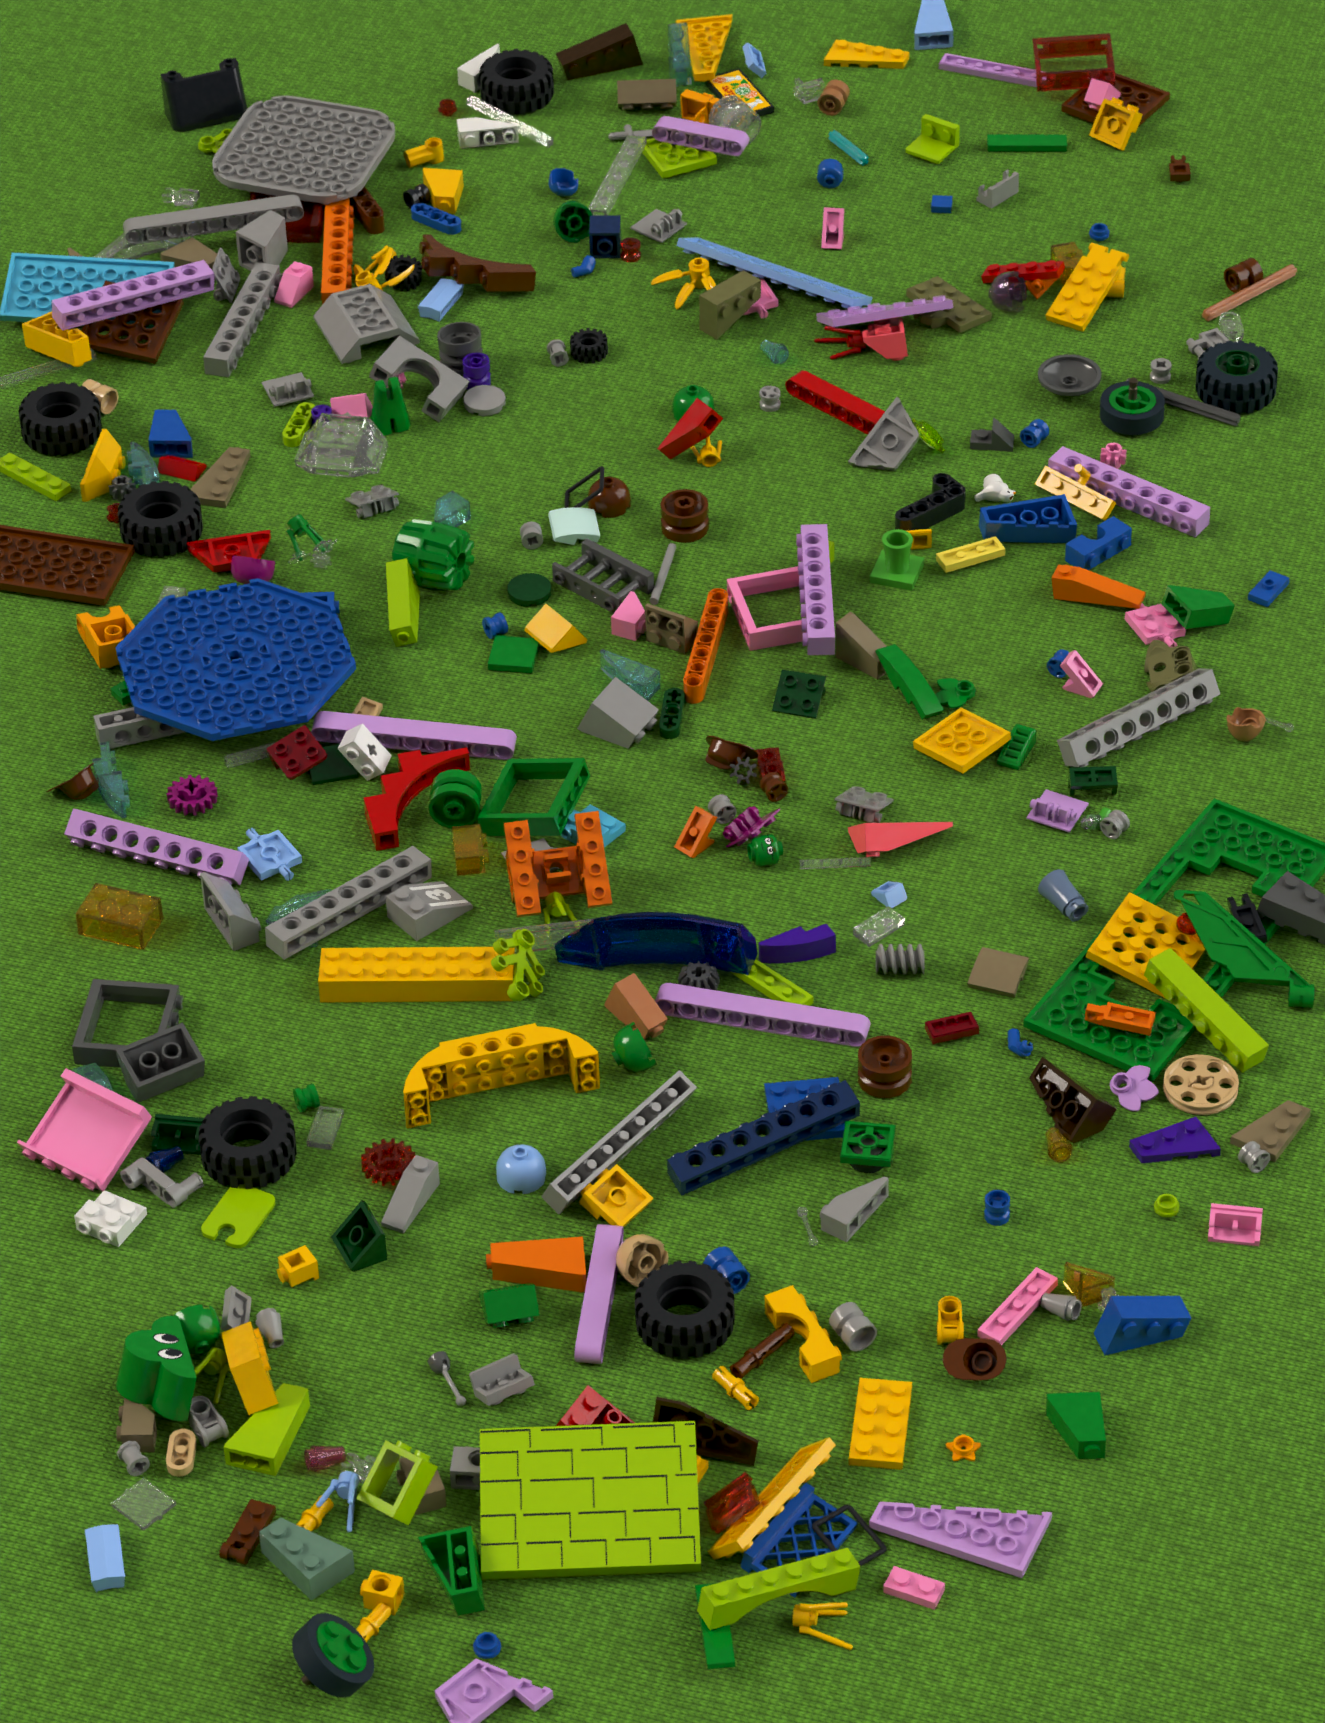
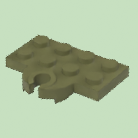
[906,276,992,333]

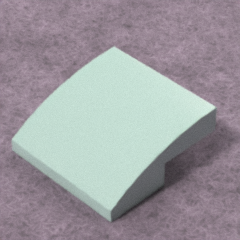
[548,507,600,545]

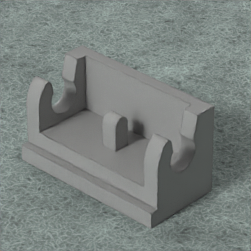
[977,169,1019,209]

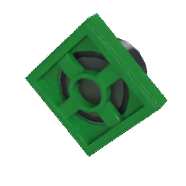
[840,1121,896,1174]

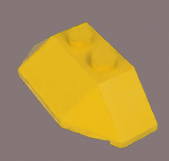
[80,429,126,502]

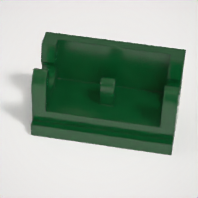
[1068,766,1118,796]
[151,1114,204,1155]

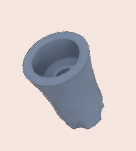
[1038,869,1089,921]

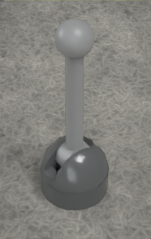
[428,1351,466,1406]

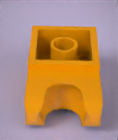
[76,605,135,669]

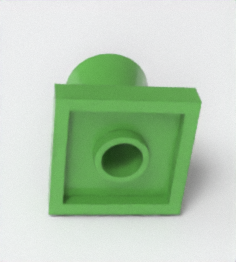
[870,529,925,591]

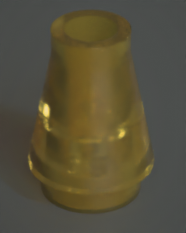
[1045,1128,1072,1162]

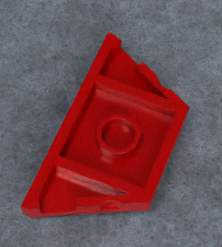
[187,530,271,573]

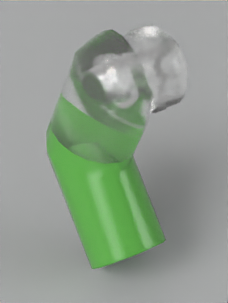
[1081,807,1112,830]

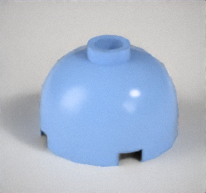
[496,1144,546,1194]

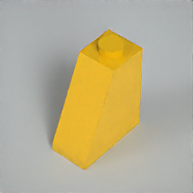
[423,168,464,214]

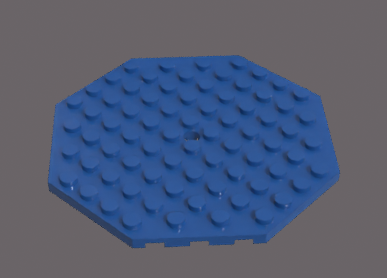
[115,578,356,741]

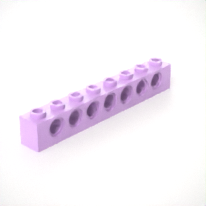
[52,260,214,331]
[1048,446,1210,537]
[796,524,835,655]
[64,808,249,885]

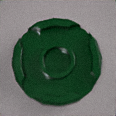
[508,573,551,607]

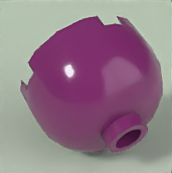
[231,556,276,584]

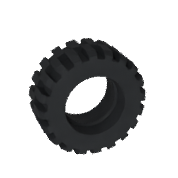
[479,49,554,115]
[18,382,102,456]
[118,481,203,558]
[198,1096,297,1189]
[635,1261,735,1359]

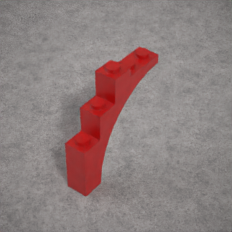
[363,747,470,851]

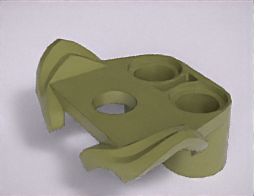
[1144,640,1197,692]

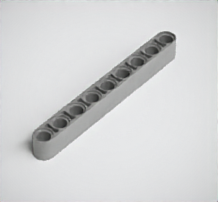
[123,195,304,244]

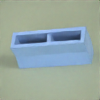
[418,278,464,322]
[85,1524,125,1592]

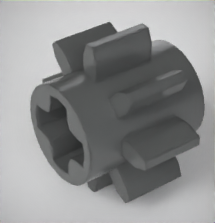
[109,475,136,502]
[730,756,757,784]

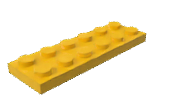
[708,1437,836,1560]

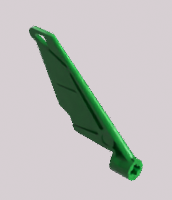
[1174,890,1315,1009]

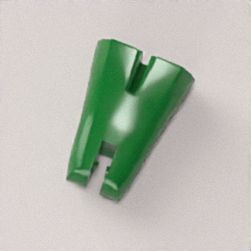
[369,377,411,437]

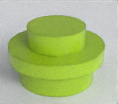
[1154,1194,1180,1217]

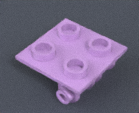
[1027,789,1089,833]

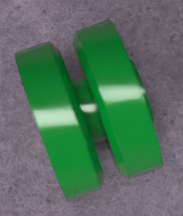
[428,769,482,829]

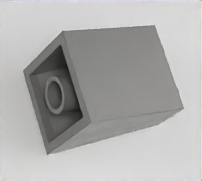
[236,210,288,271]
[577,677,659,749]

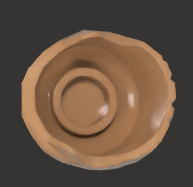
[1226,707,1266,742]

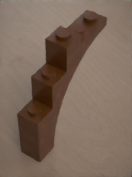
[419,235,536,292]

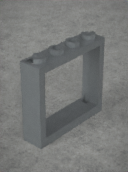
[72,979,184,1068]

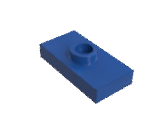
[1248,570,1290,607]

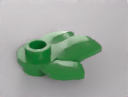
[935,678,976,708]

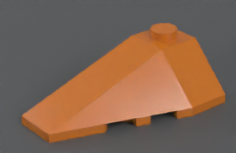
[1052,565,1146,609]

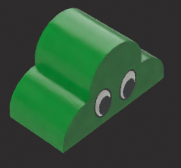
[116,1316,197,1421]

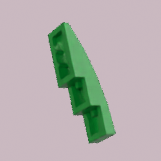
[875,644,944,720]
[695,1583,736,1669]

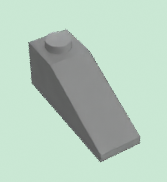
[381,1155,440,1234]
[820,1176,889,1242]

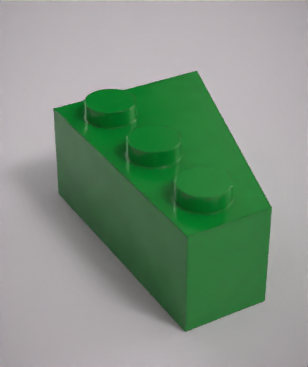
[418,1526,485,1616]

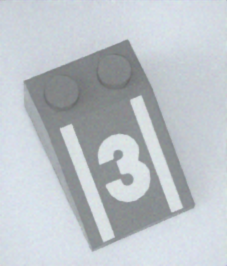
[386,881,473,941]

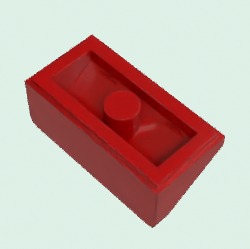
[157,455,207,481]

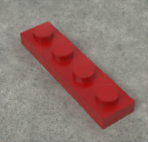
[981,260,1065,283]

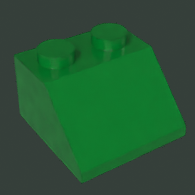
[479,1283,539,1328]

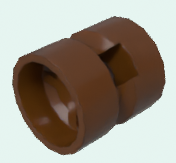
[1224,258,1263,293]

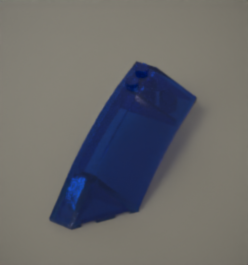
[555,912,758,975]

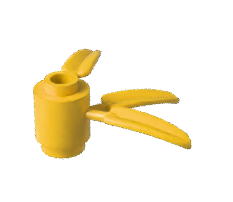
[353,248,414,291]
[651,257,716,310]

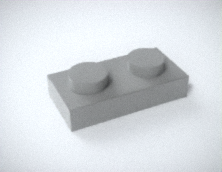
[221,1286,252,1331]

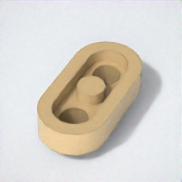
[166,1429,197,1477]

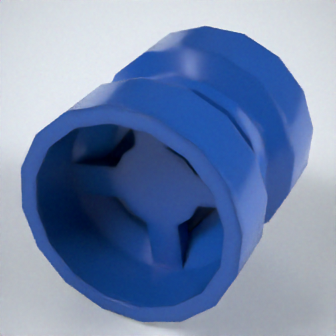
[1020,419,1049,448]
[984,1190,1010,1226]

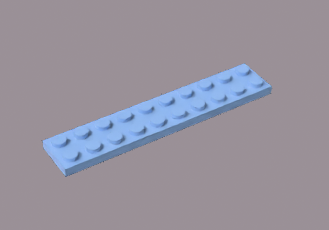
[677,237,873,308]

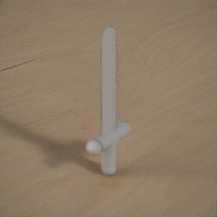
[608,124,653,145]

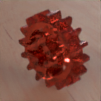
[361,1138,415,1186]

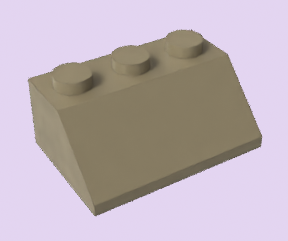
[617,79,677,111]

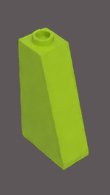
[386,558,420,647]
[224,1383,310,1476]

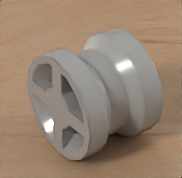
[1150,358,1172,384]
[759,386,781,412]
[520,522,543,549]
[708,794,737,824]
[1100,810,1130,839]
[1238,1141,1270,1173]

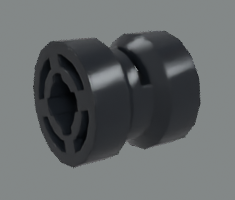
[403,184,431,209]

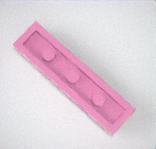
[977,1267,1058,1345]

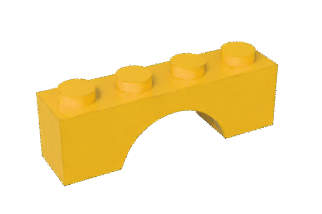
[765,1285,842,1383]

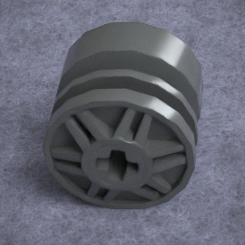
[437,322,483,375]

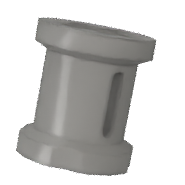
[547,339,569,367]
[117,1441,150,1476]

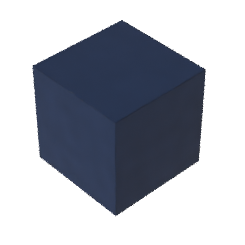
[589,215,621,258]

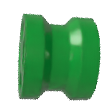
[293,1083,320,1113]

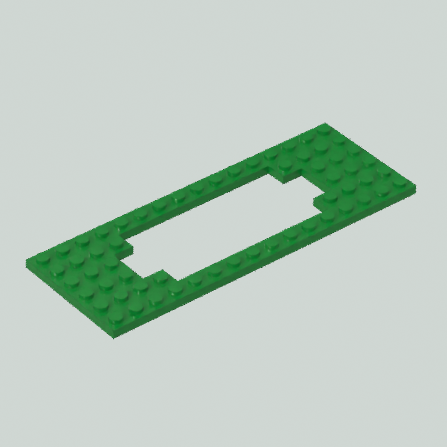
[1023,798,1325,1082]

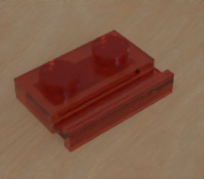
[703,1472,760,1534]

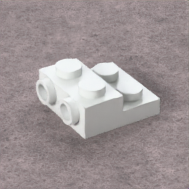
[74,1190,147,1247]

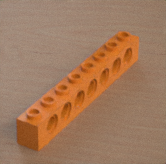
[321,198,354,305]

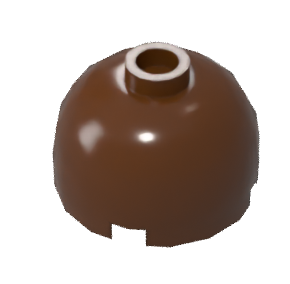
[588,477,631,518]

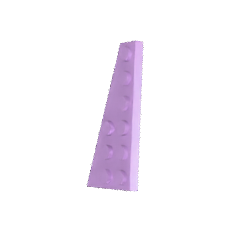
[816,295,953,327]
[869,1502,1052,1578]

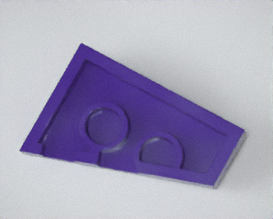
[1129,1117,1221,1163]

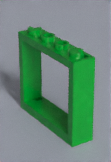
[477,758,590,836]

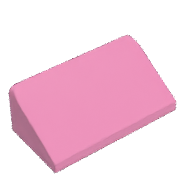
[330,393,373,424]

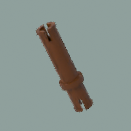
[730,1323,795,1379]

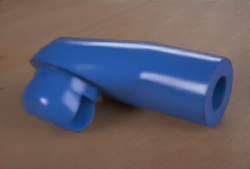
[571,255,596,278]

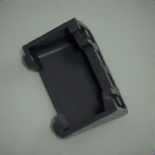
[160,58,247,132]

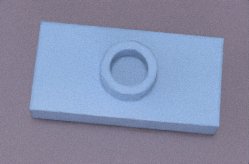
[743,43,766,78]

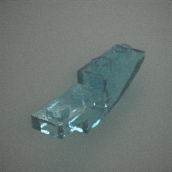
[127,441,160,485]
[92,742,130,819]

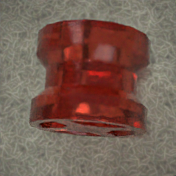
[620,237,641,262]

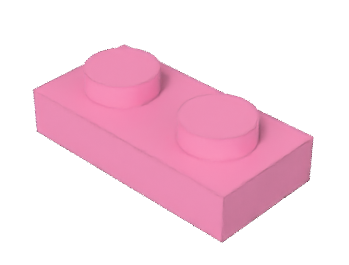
[883,1566,945,1610]

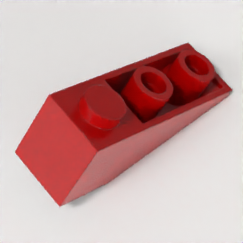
[657,398,723,460]

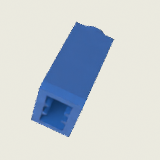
[148,409,193,458]

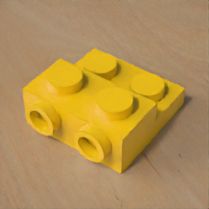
[1089,97,1143,150]
[579,1164,653,1227]

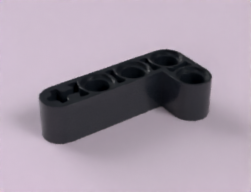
[895,473,966,531]

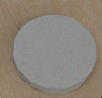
[463,385,506,416]

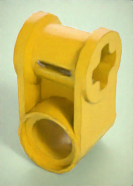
[937,1296,964,1345]

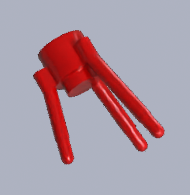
[814,326,866,360]

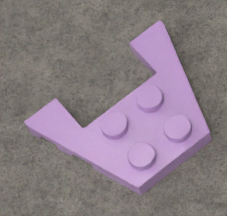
[435,1659,553,1723]

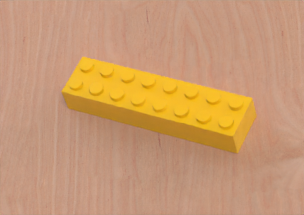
[318,947,515,1003]

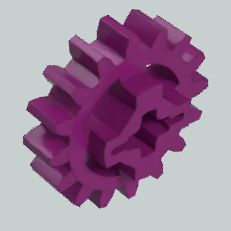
[167,775,218,816]

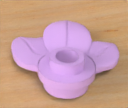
[1110,1065,1159,1112]

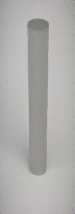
[650,543,677,605]

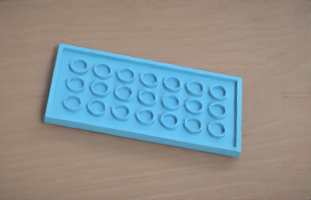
[0,253,175,329]

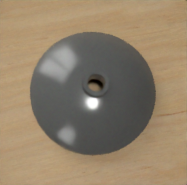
[1038,354,1101,397]

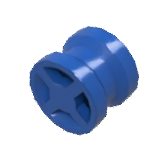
[482,612,508,639]
[1047,649,1069,678]

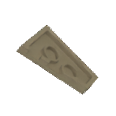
[1230,1100,1311,1162]

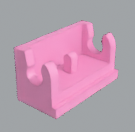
[1208,1203,1263,1246]

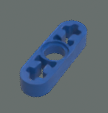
[411,203,461,235]

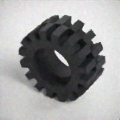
[385,255,422,291]
[570,328,608,364]

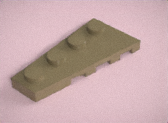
[191,447,251,508]

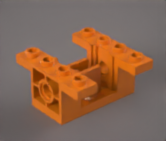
[504,811,612,918]

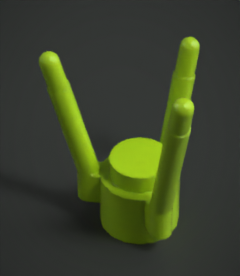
[543,892,585,937]
[194,1348,229,1405]

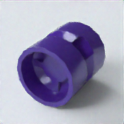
[462,352,491,390]

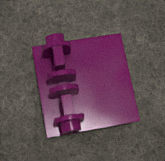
[723,806,781,848]

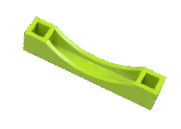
[697,1547,861,1630]

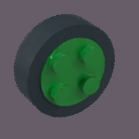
[1100,378,1165,435]
[292,1613,374,1698]

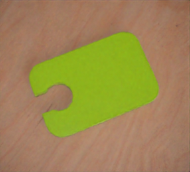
[201,1184,276,1248]

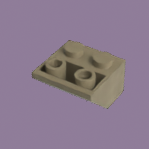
[645,603,698,654]

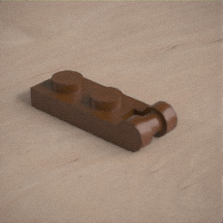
[219,1499,276,1565]

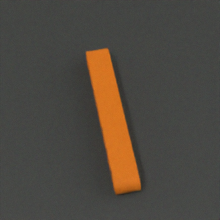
[683,588,728,704]

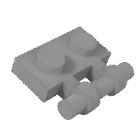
[1186,328,1229,360]

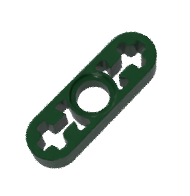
[659,688,685,739]

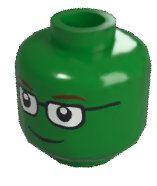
[747,834,783,867]

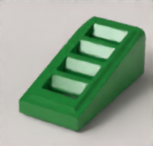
[997,724,1036,770]

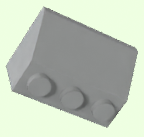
[200,872,261,951]

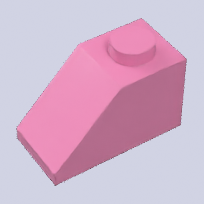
[1084,78,1121,111]
[274,261,314,308]
[611,591,646,641]

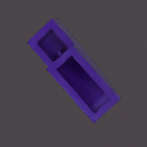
[758,924,836,964]

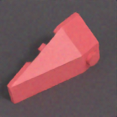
[862,316,908,361]
[848,822,953,857]

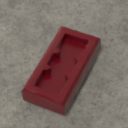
[925,1012,979,1044]

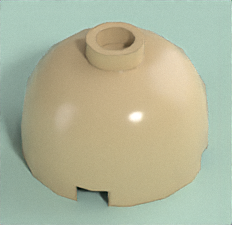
[616,1234,669,1287]

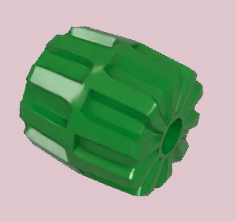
[392,519,475,591]

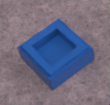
[931,195,953,213]

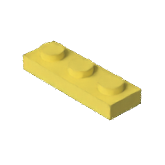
[936,536,1005,573]

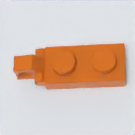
[1085,1002,1156,1036]

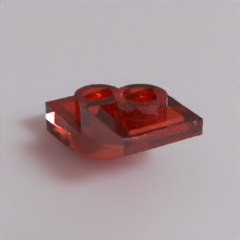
[756,747,786,782]

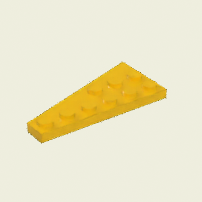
[676,14,732,82]

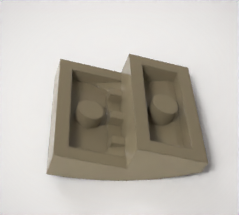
[967,947,1029,998]

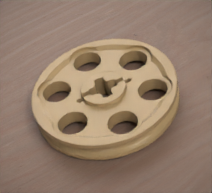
[1163,1054,1239,1115]

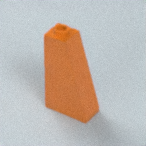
[486,1237,587,1292]

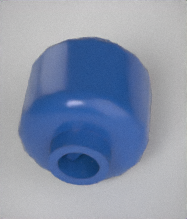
[817,159,843,189]

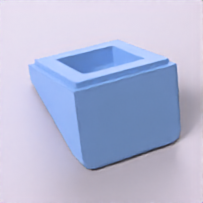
[871,881,907,908]

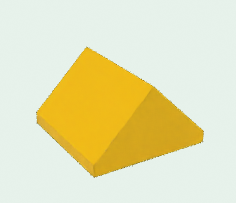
[524,604,587,653]

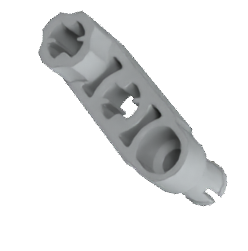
[120,1157,204,1208]

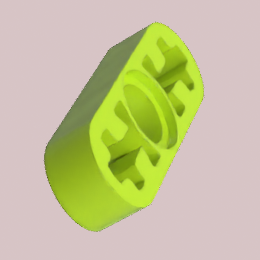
[282,402,315,447]

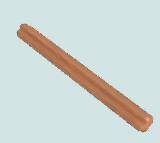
[1202,264,1297,321]

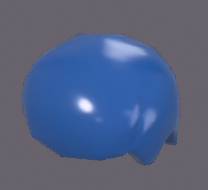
[548,168,579,197]

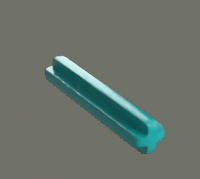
[829,130,869,166]

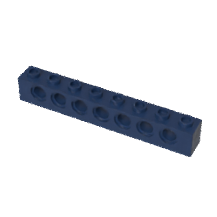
[667,1080,860,1196]

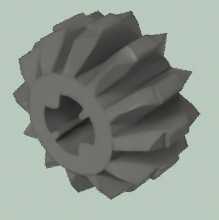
[678,961,720,990]

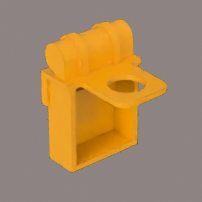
[680,89,723,126]

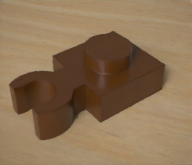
[1169,155,1191,182]

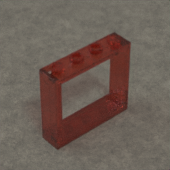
[1032,33,1115,92]

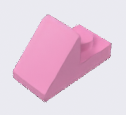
[821,208,845,249]
[1060,650,1103,698]

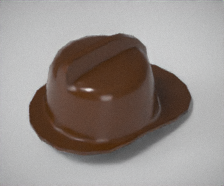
[706,736,759,770]
[46,763,99,800]
[942,1338,1007,1380]

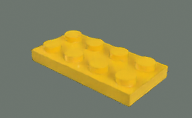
[849,1378,912,1470]

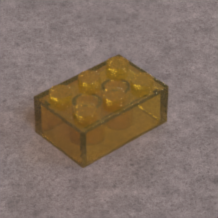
[75,883,163,950]

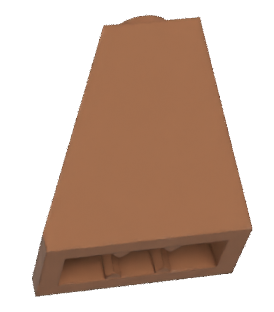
[604,973,668,1040]

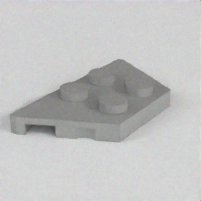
[848,397,920,471]

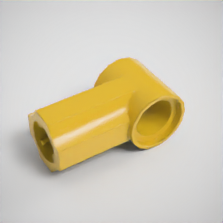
[404,137,444,168]
[1105,265,1125,298]

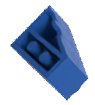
[1094,1296,1191,1356]

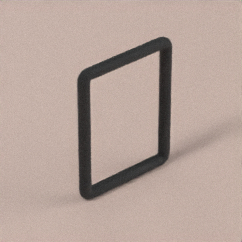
[564,466,604,508]
[812,1504,887,1566]

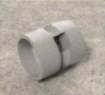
[829,1302,877,1351]

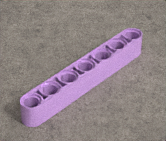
[575,1224,624,1364]

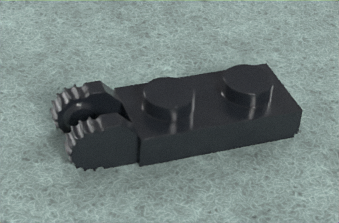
[1227,893,1267,943]

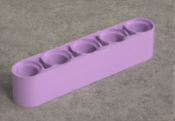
[652,116,750,156]

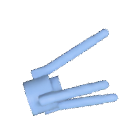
[316,1471,360,1532]

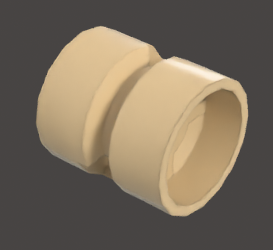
[82,379,118,414]

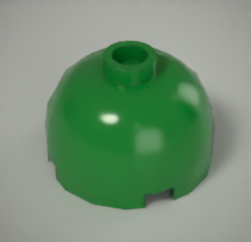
[553,201,593,243]
[672,385,714,421]
[611,1022,657,1072]
[174,1305,220,1354]

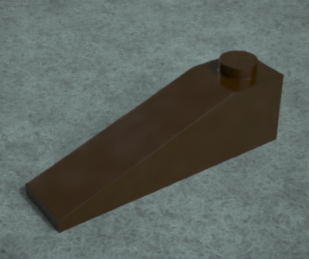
[1029,1057,1116,1143]
[653,1397,759,1466]

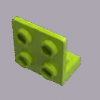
[905,114,960,164]

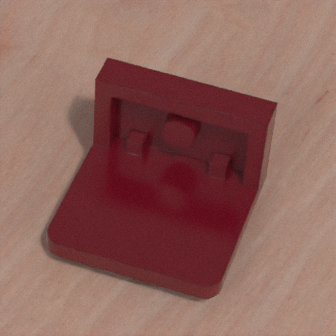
[266,725,327,780]

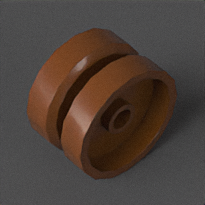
[660,489,709,543]
[858,1036,912,1098]

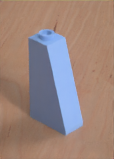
[914,0,953,50]

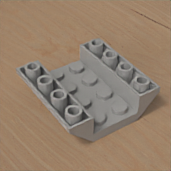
[314,284,420,364]

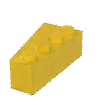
[22,311,92,367]
[221,1321,279,1415]

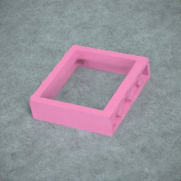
[727,566,806,651]

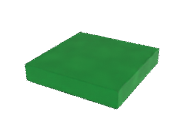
[488,635,540,673]

